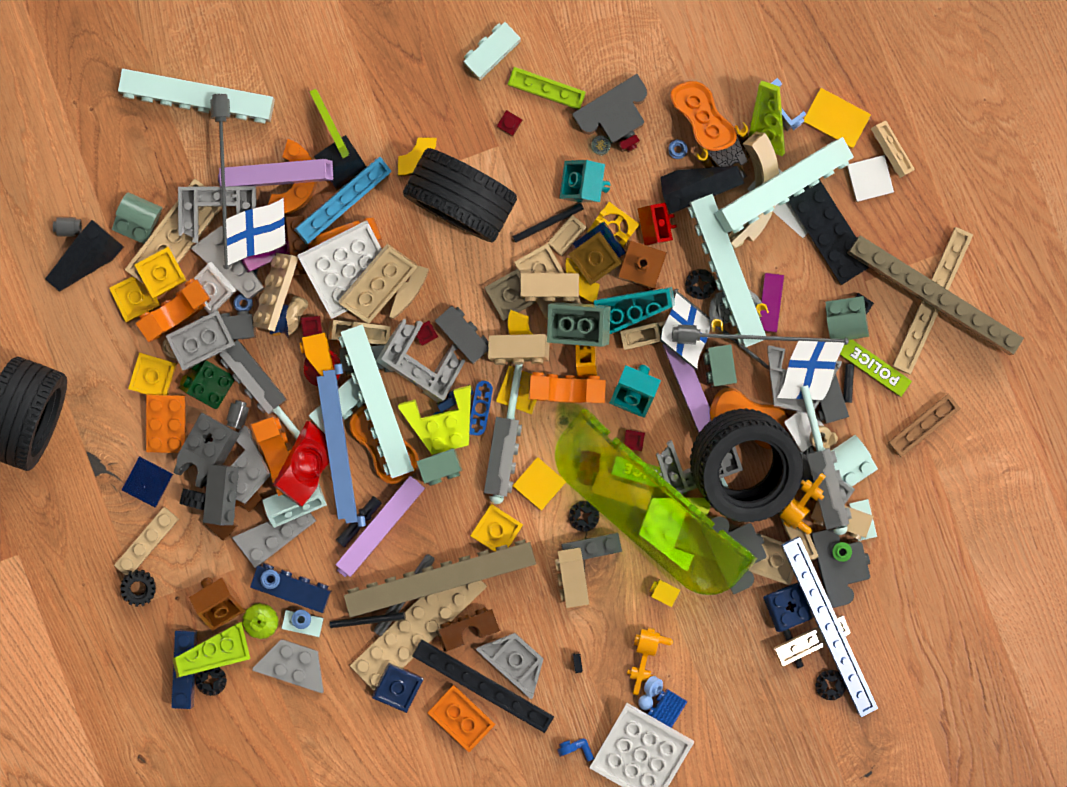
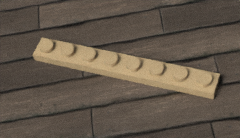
[892,227,973,375]

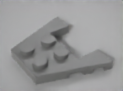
[767,345,842,414]
[195,425,271,504]

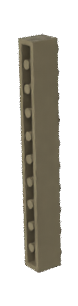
[847,235,1024,355]
[344,539,537,617]

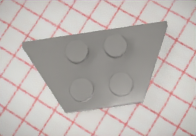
[476,633,544,699]
[252,639,324,694]

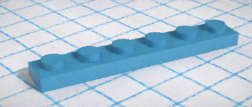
[294,157,392,244]

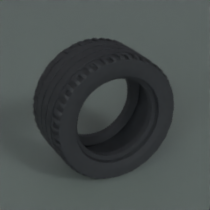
[403,148,517,243]
[0,357,67,471]
[690,408,803,523]

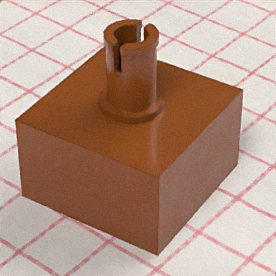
[618,240,667,290]
[189,577,245,631]

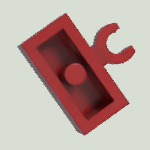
[637,203,677,246]

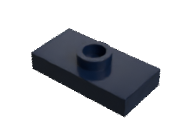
[436,384,474,412]

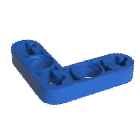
[433,381,493,436]

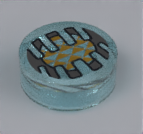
[591,136,611,156]

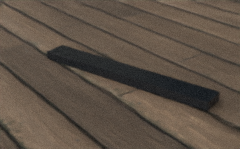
[412,639,554,733]

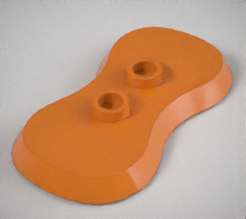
[671,81,737,151]
[710,388,789,449]
[350,405,419,484]

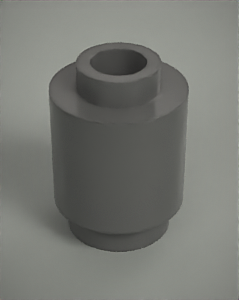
[53,217,82,237]
[226,400,249,429]

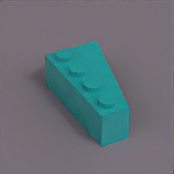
[594,287,675,334]

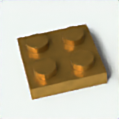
[568,232,622,285]

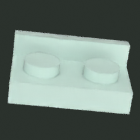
[831,435,878,486]

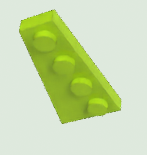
[749,81,785,157]
[172,622,250,678]

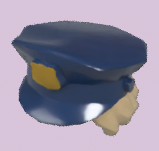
[269,296,308,338]

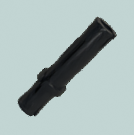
[336,496,382,547]

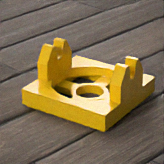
[586,202,640,255]

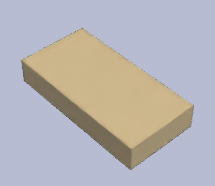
[548,215,587,256]

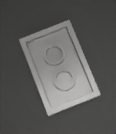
[166,310,235,371]

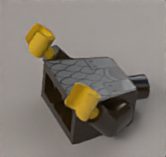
[694,122,750,179]

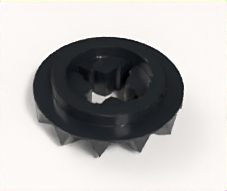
[685,269,716,300]
[569,501,600,532]
[196,667,227,696]
[815,670,846,700]

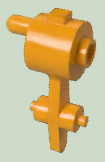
[780,473,826,534]
[627,627,673,696]

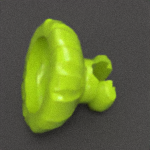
[242,603,279,639]

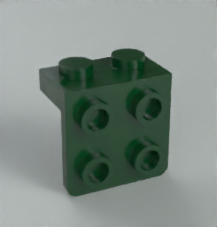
[179,360,235,409]

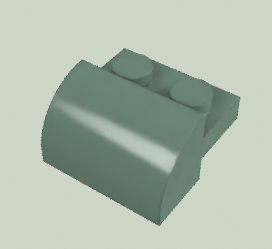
[111,192,163,244]
[825,296,869,340]

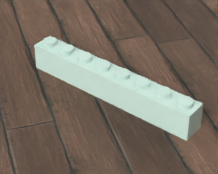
[118,69,275,124]
[715,137,854,233]
[688,194,766,347]
[338,324,414,478]

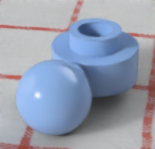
[638,676,663,710]

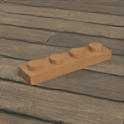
[888,394,961,457]

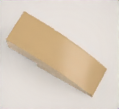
[389,265,429,319]
[328,320,391,345]
[620,321,666,350]

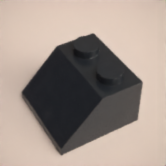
[314,135,367,190]

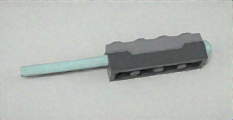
[219,340,300,440]
[484,364,523,504]
[801,385,852,535]

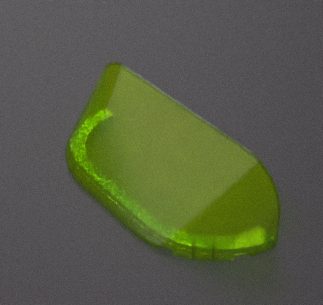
[555,407,758,595]

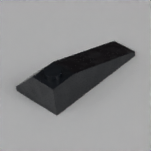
[660,166,745,214]
[45,220,124,292]

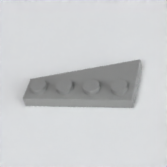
[191,226,265,300]

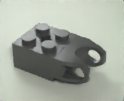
[174,412,240,488]

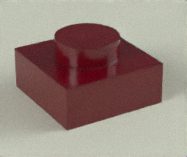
[497,110,523,137]
[619,135,640,153]
[301,316,322,337]
[416,320,438,346]
[623,430,645,452]

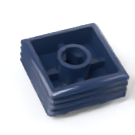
[763,583,814,632]

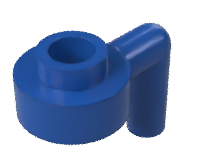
[557,738,594,762]

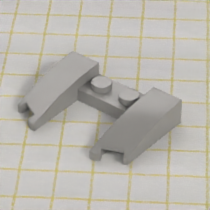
[178,186,257,243]
[376,319,465,403]
[656,440,743,498]

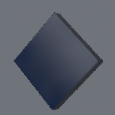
[372,663,424,713]

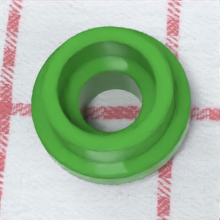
[832,542,852,562]

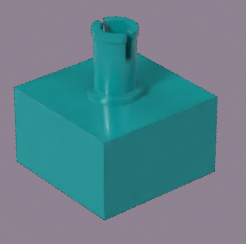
[559,160,611,203]
[609,365,661,418]

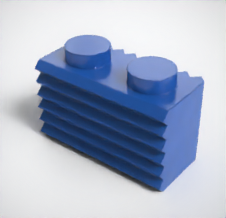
[647,688,687,728]

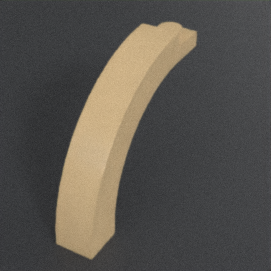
[728,131,779,248]

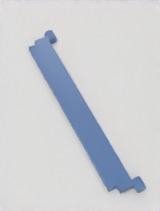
[317,364,366,527]

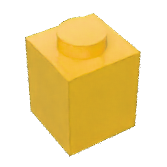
[649,579,680,607]

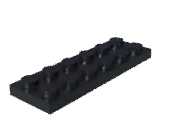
[788,179,869,285]

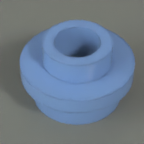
[668,140,688,159]
[233,294,253,312]
[260,570,280,589]
[292,610,311,629]

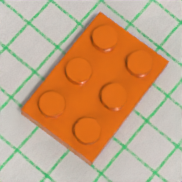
[146,394,186,453]
[427,684,496,752]

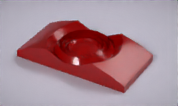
[273,421,329,507]

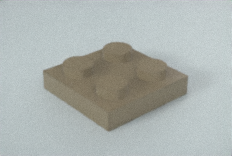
[484,269,536,321]

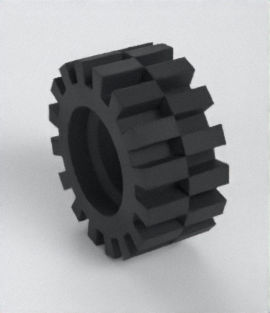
[179,488,206,510]
[121,569,156,607]

